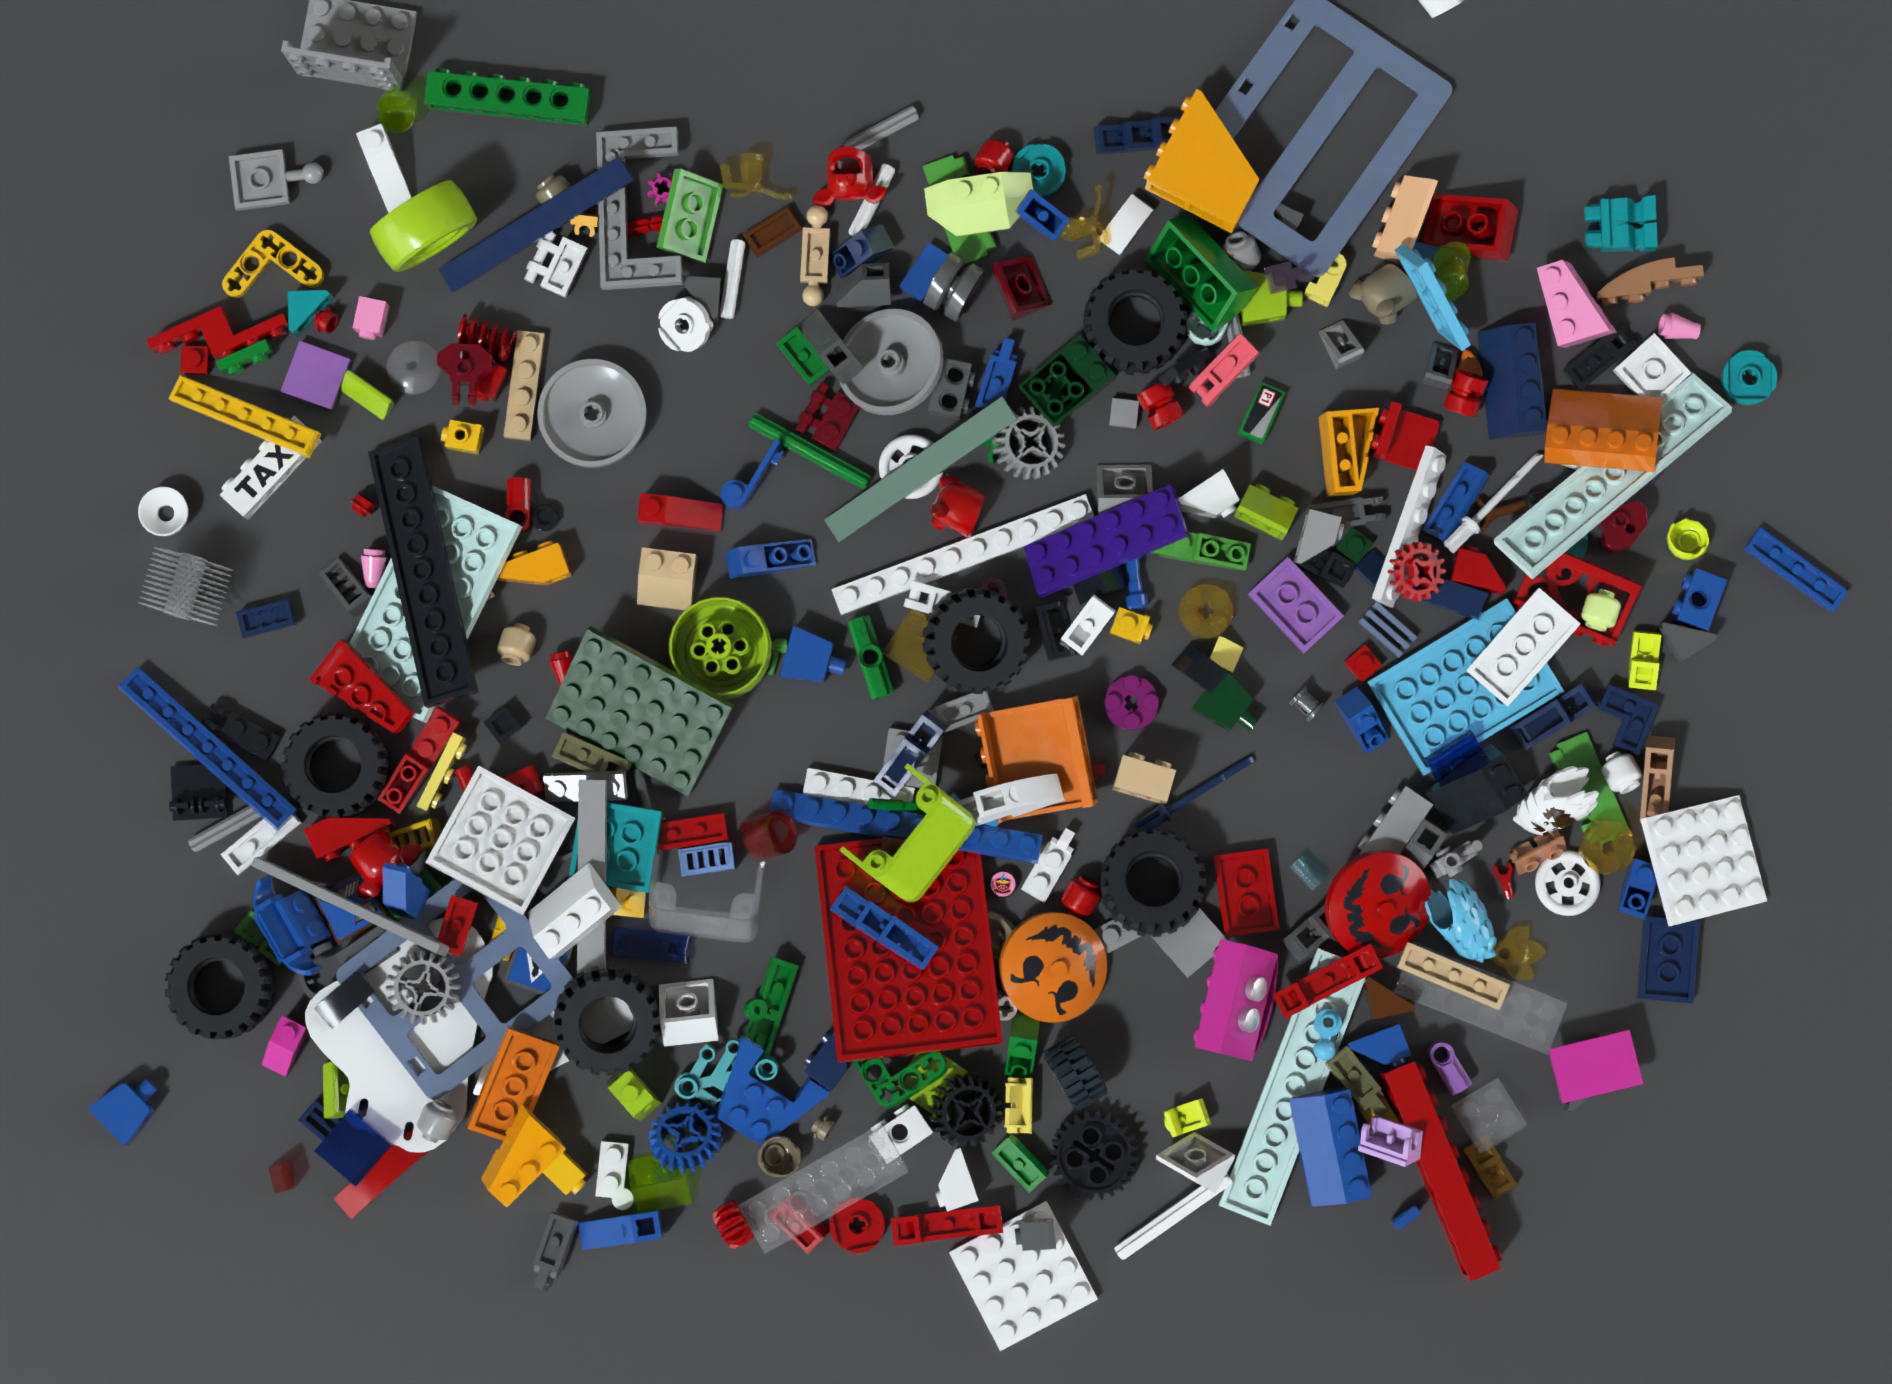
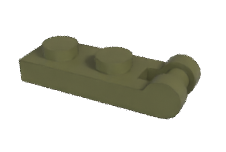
[552,732,632,773]

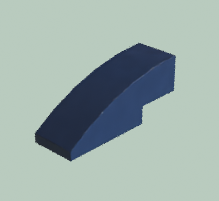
[1511,682,1599,751]
[873,711,948,797]

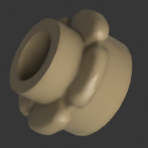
[811,1115,835,1141]

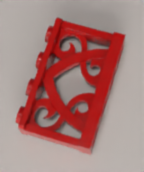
[1513,552,1642,647]

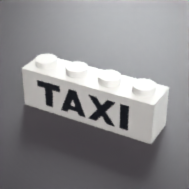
[220,416,322,520]

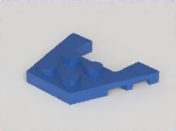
[716,1035,830,1145]

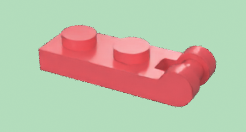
[1189,333,1260,407]

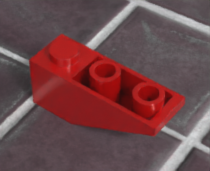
[303,817,395,862]

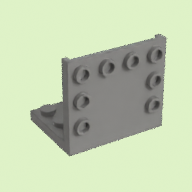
[281,0,417,92]

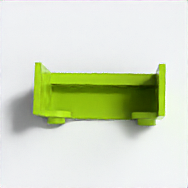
[839,763,976,902]

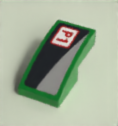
[1238,382,1286,445]

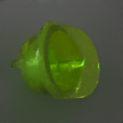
[1432,241,1471,304]

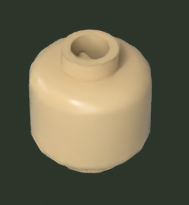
[497,623,536,666]

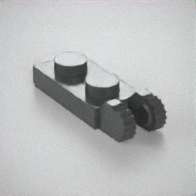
[1308,496,1387,528]

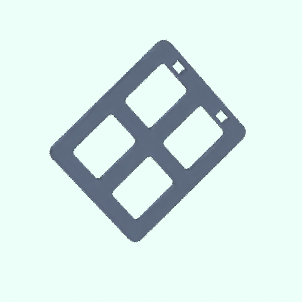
[336,879,575,1100]

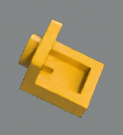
[608,887,646,918]

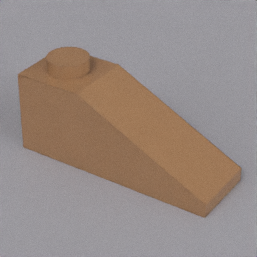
[1640,735,1675,823]

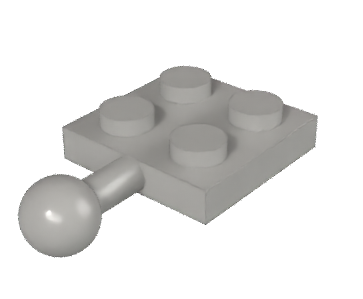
[229,149,324,211]

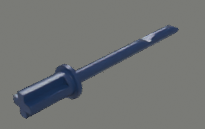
[1133,754,1255,832]

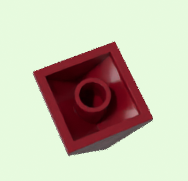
[992,255,1051,321]

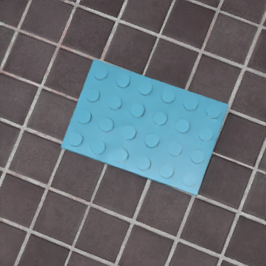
[1367,599,1564,776]

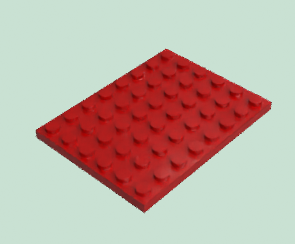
[814,838,1003,1063]

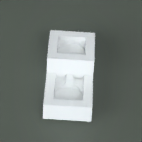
[1098,193,1154,255]

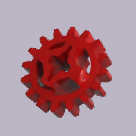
[1388,542,1446,601]

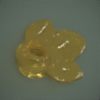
[1492,926,1546,981]

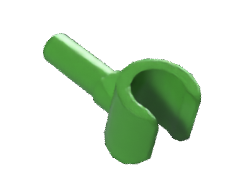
[767,638,788,675]

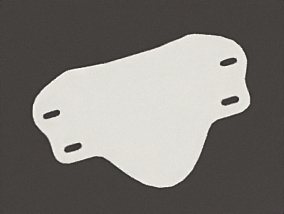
[305,918,493,1153]

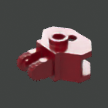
[437,343,495,406]
[1596,501,1647,553]

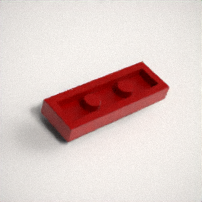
[657,813,729,851]

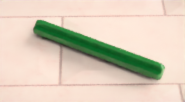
[748,413,871,489]

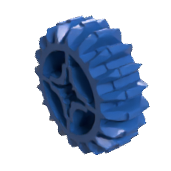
[648,1100,723,1174]

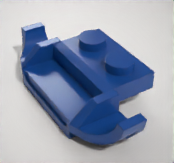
[253,874,331,976]

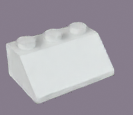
[527,863,622,959]

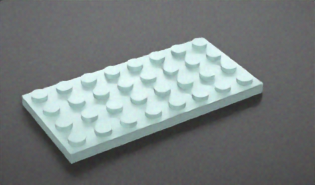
[349,486,522,724]

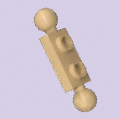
[800,205,830,306]

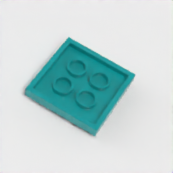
[569,802,663,893]

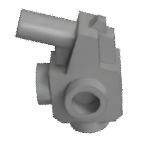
[1429,840,1482,879]

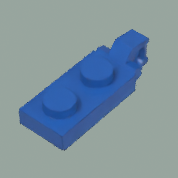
[975,337,1017,409]

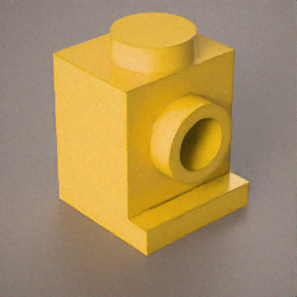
[441,420,484,455]

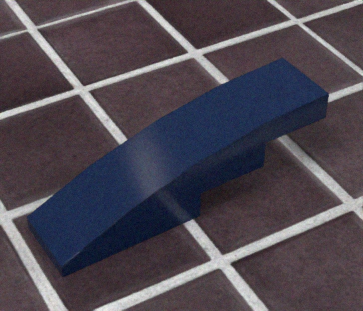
[1093,116,1182,154]

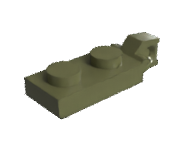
[1324,1046,1388,1116]

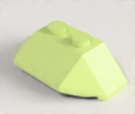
[924,172,1033,237]

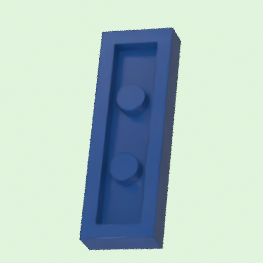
[1422,462,1490,543]

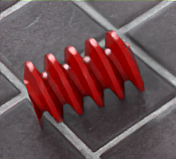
[457,314,517,362]

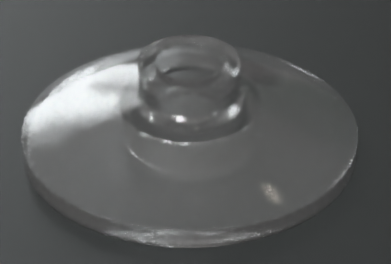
[387,341,441,395]

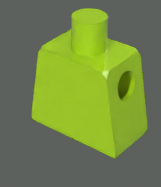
[1241,271,1303,326]
[607,1068,662,1121]

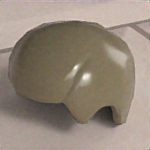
[757,1136,801,1178]

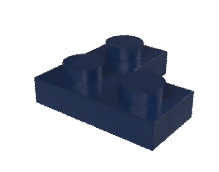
[1597,684,1659,756]

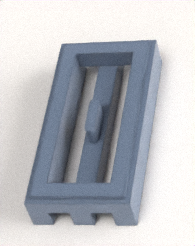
[1358,601,1417,658]

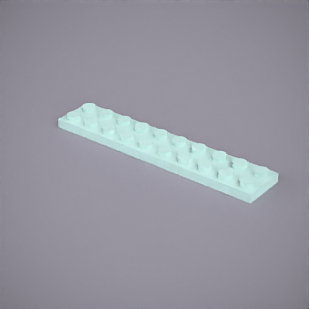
[1494,373,1732,579]
[1218,948,1366,1226]

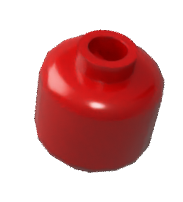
[974,138,1014,175]
[1061,875,1102,918]

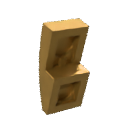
[1463,1135,1517,1201]

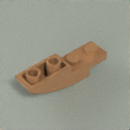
[1593,257,1704,306]

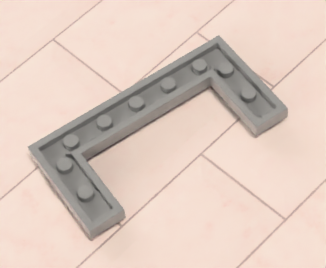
[596,127,683,290]

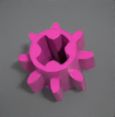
[647,173,672,207]

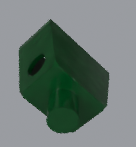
[1190,668,1259,732]

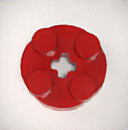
[830,1197,885,1253]

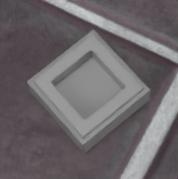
[1109,398,1139,429]

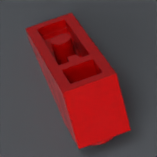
[637,493,723,532]

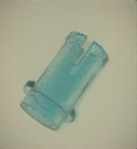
[1290,856,1324,891]

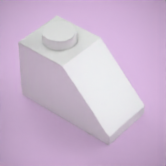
[935,1147,979,1212]

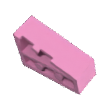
[1537,260,1617,348]

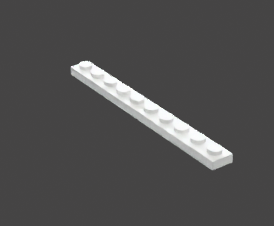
[831,494,1094,616]

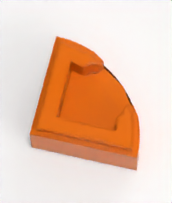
[1457,349,1483,377]

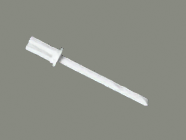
[1443,452,1543,553]

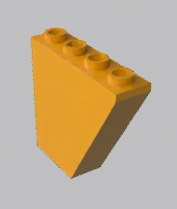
[1144,89,1259,233]

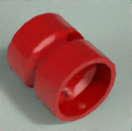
[1443,369,1488,417]
[1137,383,1185,431]

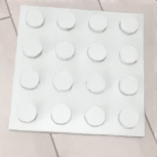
[425,766,575,915]
[1640,795,1767,926]
[949,1201,1098,1351]

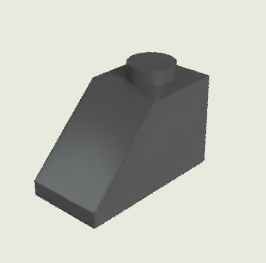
[1015,1218,1056,1251]

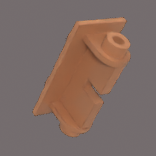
[1508,829,1567,876]

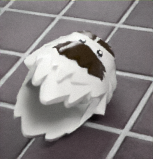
[1513,766,1599,837]

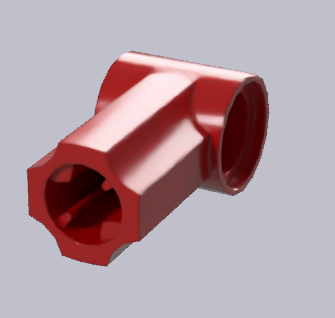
[505,477,532,534]

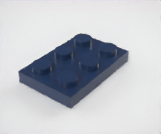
[1637,916,1700,1004]

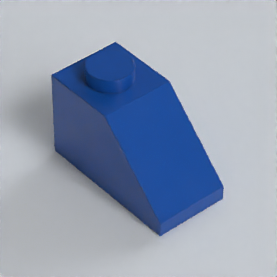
[1015,189,1070,241]
[1345,1024,1411,1068]

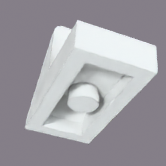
[1061,595,1116,655]

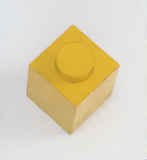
[543,1151,588,1195]

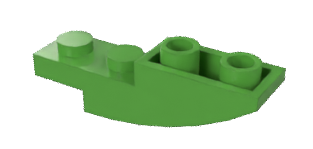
[1150,532,1251,571]

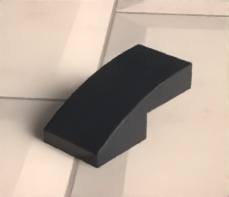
[1292,549,1356,588]
[1171,644,1228,694]
[314,971,375,1029]

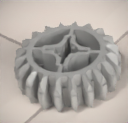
[992,406,1065,480]
[386,950,461,1025]

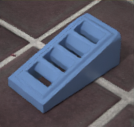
[678,842,736,877]

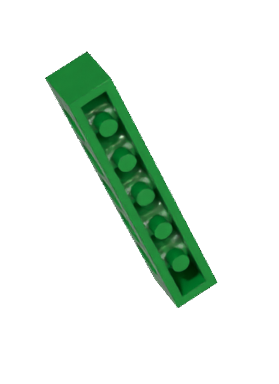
[424,68,591,126]

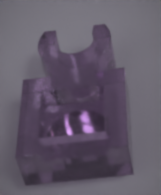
[1264,261,1315,294]

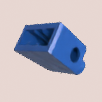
[779,626,847,683]
[88,1078,158,1146]

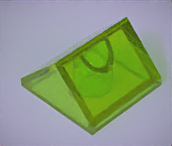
[628,1155,693,1213]

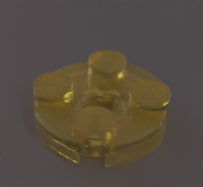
[1178,584,1233,639]
[1579,819,1635,875]

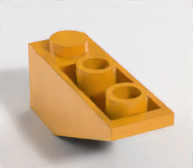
[497,541,572,586]

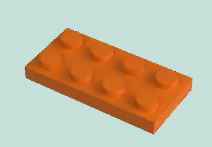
[466,1026,560,1141]

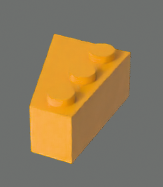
[1318,408,1379,497]
[481,1103,566,1208]

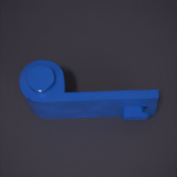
[720,439,784,511]

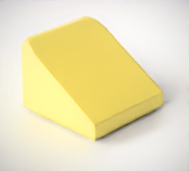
[1210,636,1243,673]

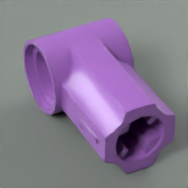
[1426,1041,1473,1096]

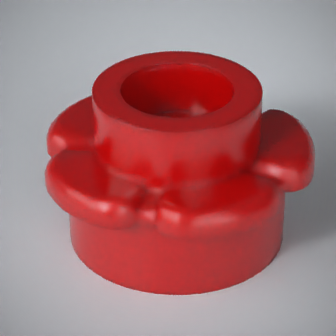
[314,308,339,334]
[350,493,376,517]

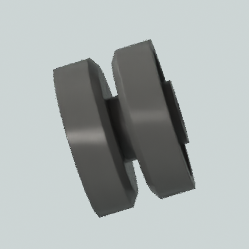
[923,252,985,323]

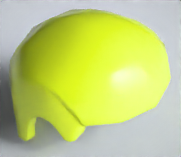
[1667,518,1709,560]

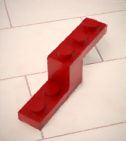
[146,306,289,360]

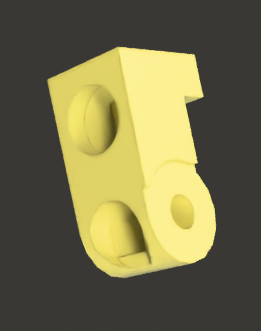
[1303,253,1346,307]

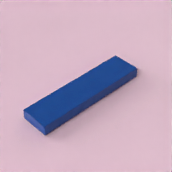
[1743,527,1849,613]

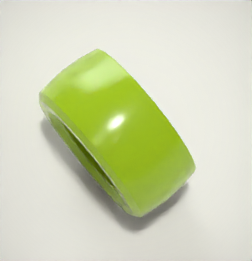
[369,180,477,272]
[668,597,772,700]

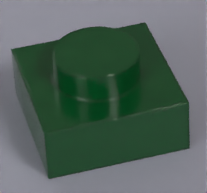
[1335,527,1374,566]

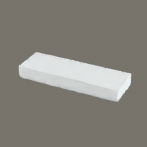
[221,814,302,876]

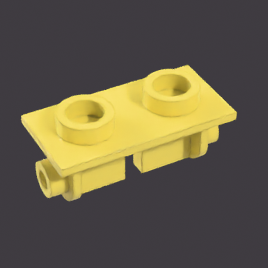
[1004,1077,1033,1134]

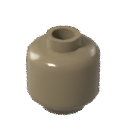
[536,174,571,205]

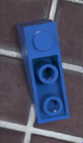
[725,539,816,579]
[578,1209,664,1250]

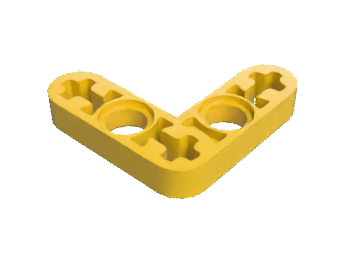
[222,230,324,298]

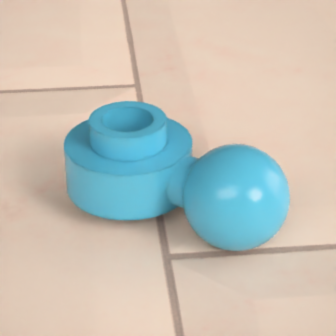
[1313,1009,1342,1061]

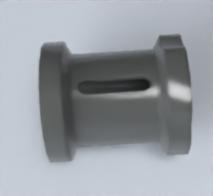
[1289,686,1325,722]

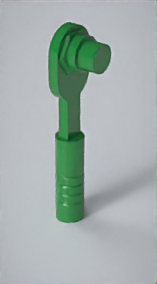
[868,798,926,815]

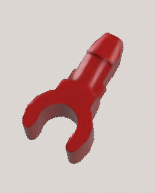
[1492,863,1513,900]

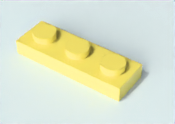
[417,733,467,812]

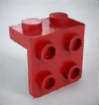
[1370,401,1439,471]

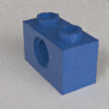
[1672,568,1727,632]

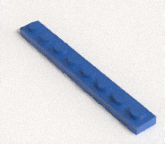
[118,667,297,831]

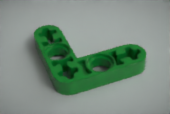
[853,1052,948,1108]

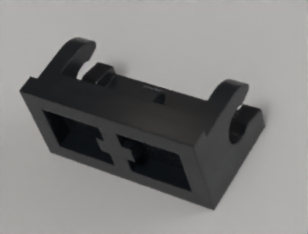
[1035,601,1077,662]

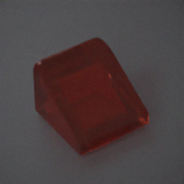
[269,1162,295,1193]

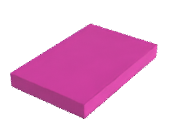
[1548,1030,1643,1103]

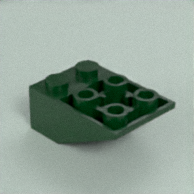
[1018,334,1115,428]

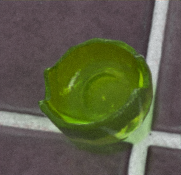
[376,89,417,133]

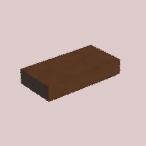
[743,206,803,258]

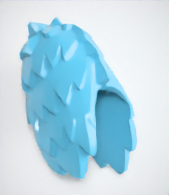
[1425,879,1497,963]

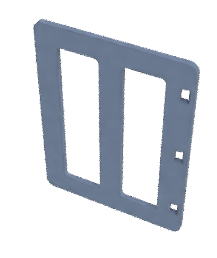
[1215,0,1452,277]

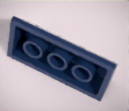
[1477,323,1547,440]

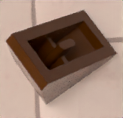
[1363,976,1415,1019]

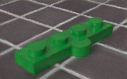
[743,957,799,1069]

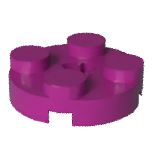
[1104,675,1159,730]

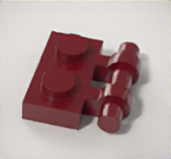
[795,382,860,452]

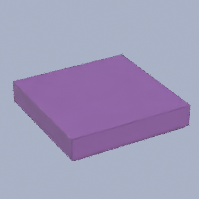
[281,341,351,410]

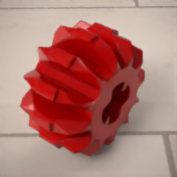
[712,1200,755,1249]

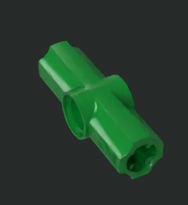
[847,615,894,700]

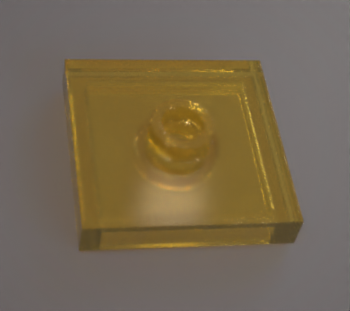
[882,609,957,683]

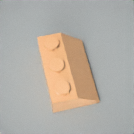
[1372,175,1438,266]

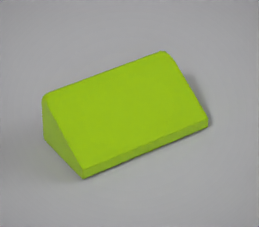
[341,370,395,420]
[323,1061,350,1119]

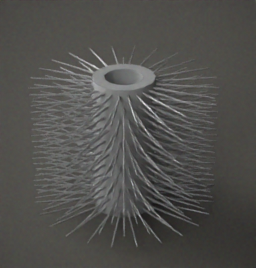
[137,547,233,626]

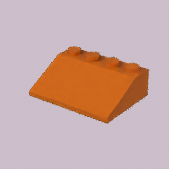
[1544,389,1662,472]

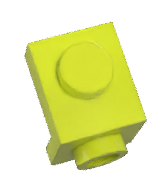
[1164,1098,1211,1137]

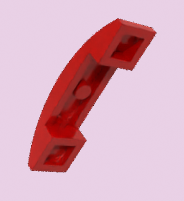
[1272,944,1383,1019]
[334,1128,431,1219]
[891,1205,1004,1246]

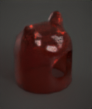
[739,810,797,861]

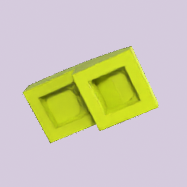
[1628,630,1662,690]

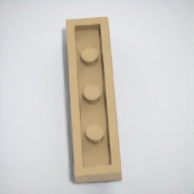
[503,330,545,441]
[1396,942,1510,1010]

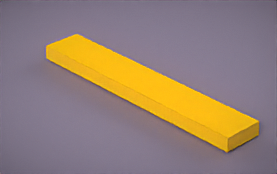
[168,375,322,458]

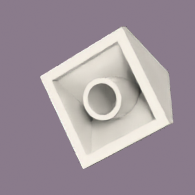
[1156,1132,1235,1193]

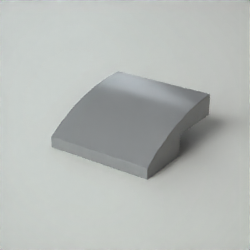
[1151,908,1228,978]

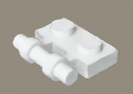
[524,232,588,298]

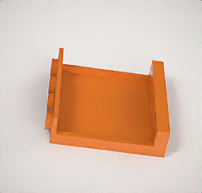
[975,695,1099,823]

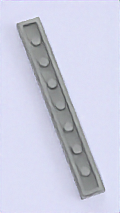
[577,779,607,1000]
[251,856,450,957]

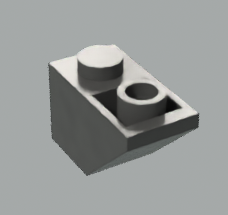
[836,263,891,308]
[1400,819,1448,870]

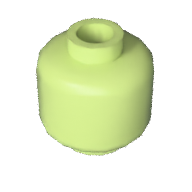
[1581,589,1621,632]

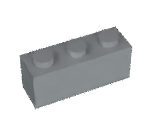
[1357,786,1433,855]

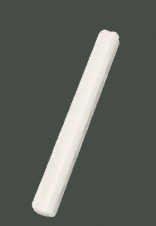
[1114,1173,1233,1260]

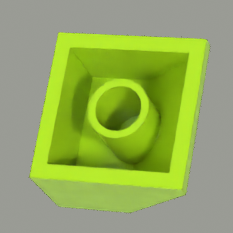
[1234,484,1299,541]

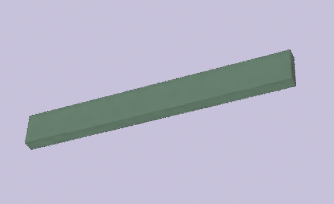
[824,397,1018,543]

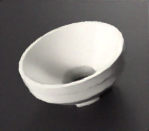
[138,487,189,536]

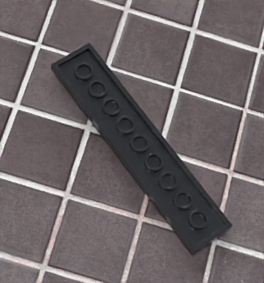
[368,436,479,709]

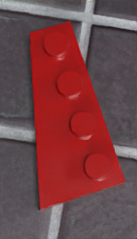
[308,639,415,733]

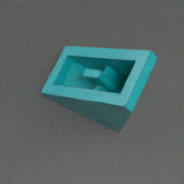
[288,290,334,337]

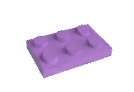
[1248,557,1344,654]

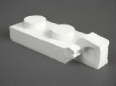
[1021,828,1075,903]

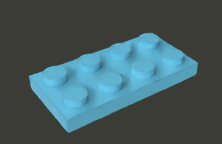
[1395,244,1471,351]

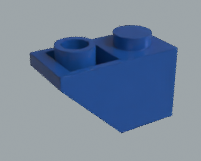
[1334,687,1389,754]
[1618,859,1657,920]
[383,862,431,921]

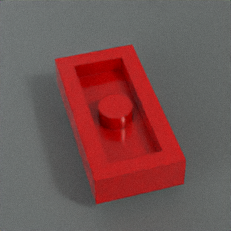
[437,895,479,956]

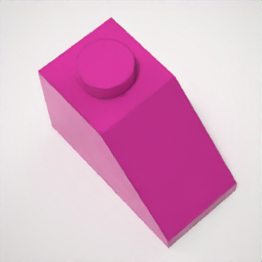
[262,1015,309,1077]

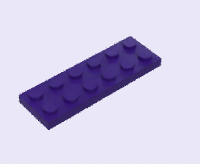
[1024,485,1189,598]

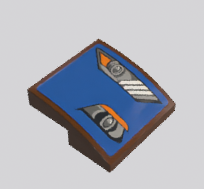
[313,872,390,944]

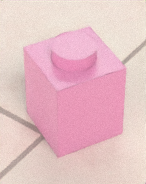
[352,296,390,340]

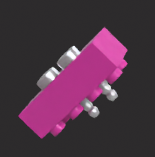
[1194,939,1278,1061]

